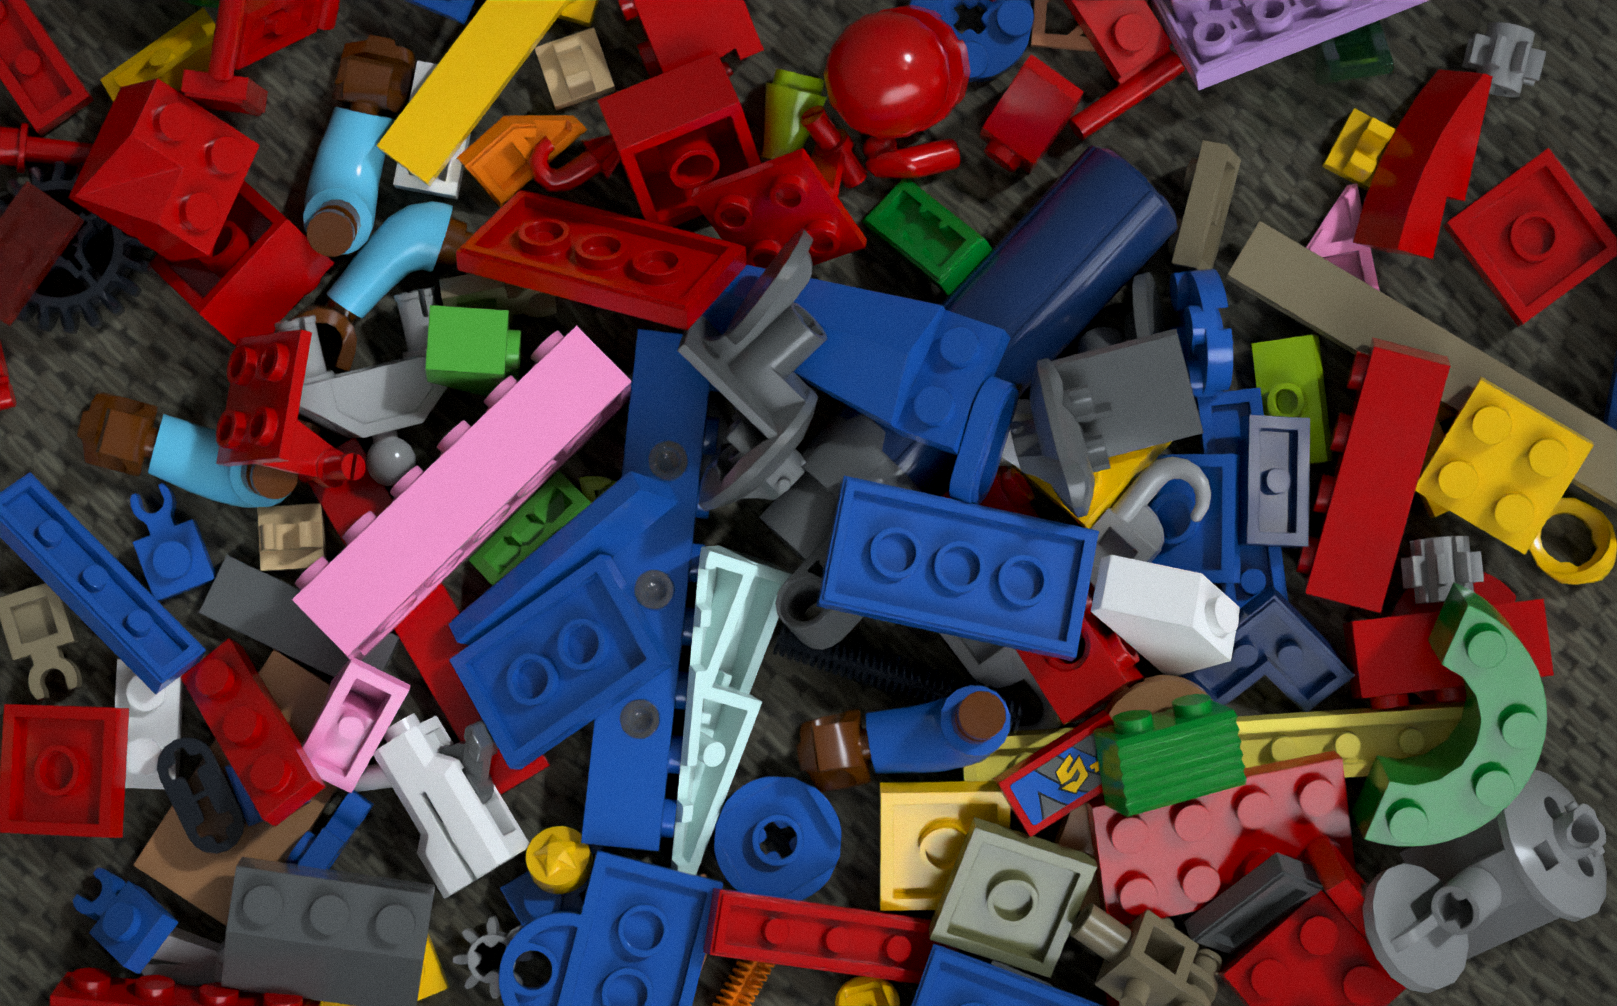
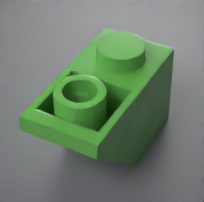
[425,305,521,397]

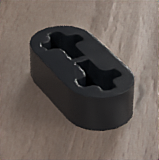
[157,737,245,854]

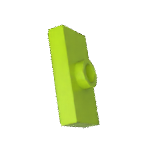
[1251,334,1334,465]

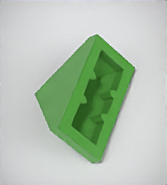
[469,471,591,586]

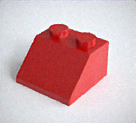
[149,180,334,347]

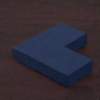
[1178,585,1355,712]

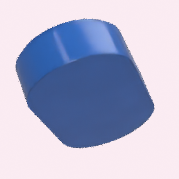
[949,376,1019,505]

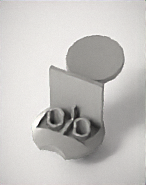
[1363,769,1607,993]

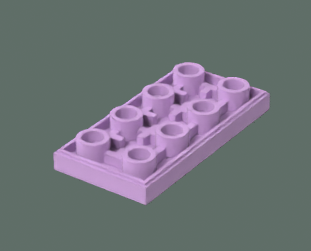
[1151,0,1429,90]

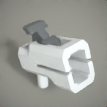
[354,713,530,899]

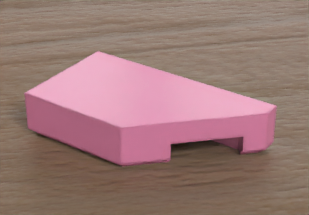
[1305,183,1379,290]

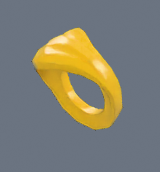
[1529,498,1617,585]

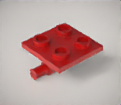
[691,105,867,269]
[216,329,366,488]

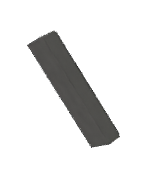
[199,555,400,677]

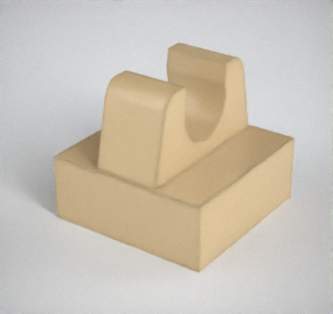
[535,27,615,110]
[257,503,327,572]

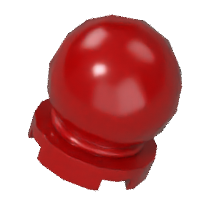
[823,5,971,140]

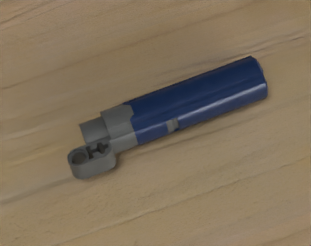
[760,145,1178,650]

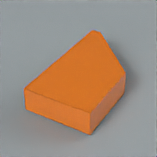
[457,115,587,207]

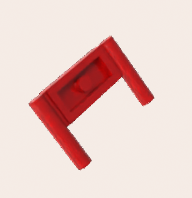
[207,0,340,80]
[990,0,1185,141]

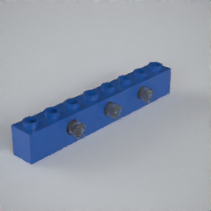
[581,329,720,851]

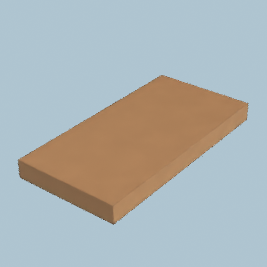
[133,649,339,926]

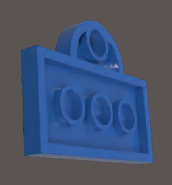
[499,850,723,1006]

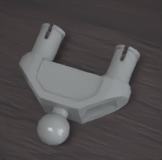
[274,287,447,487]

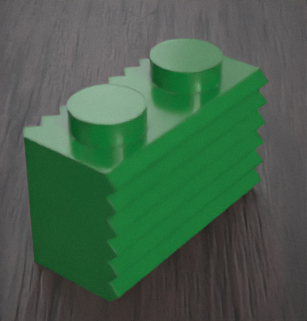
[1094,694,1247,817]

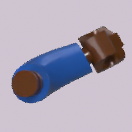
[797,685,1011,792]

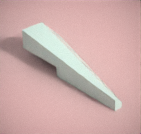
[671,545,792,875]

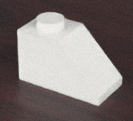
[1091,555,1240,676]

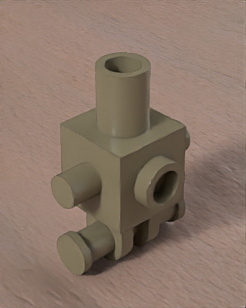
[1070,903,1222,1006]

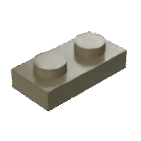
[1168,140,1241,272]

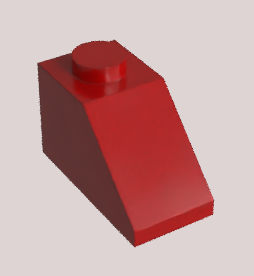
[979,54,1084,174]

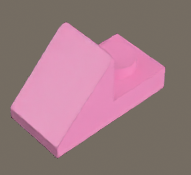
[301,658,410,793]

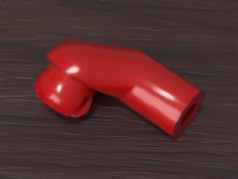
[862,137,960,178]

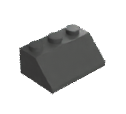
[221,857,435,1006]

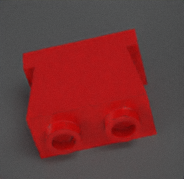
[617,0,764,78]

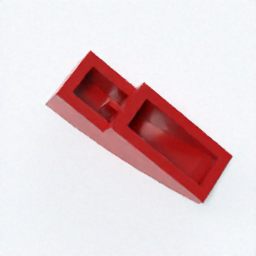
[1353,69,1493,259]

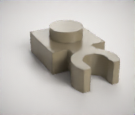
[439,273,557,329]
[0,583,82,700]

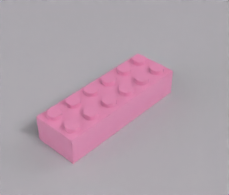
[292,326,632,661]

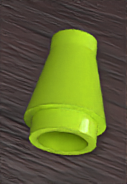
[761,68,827,159]

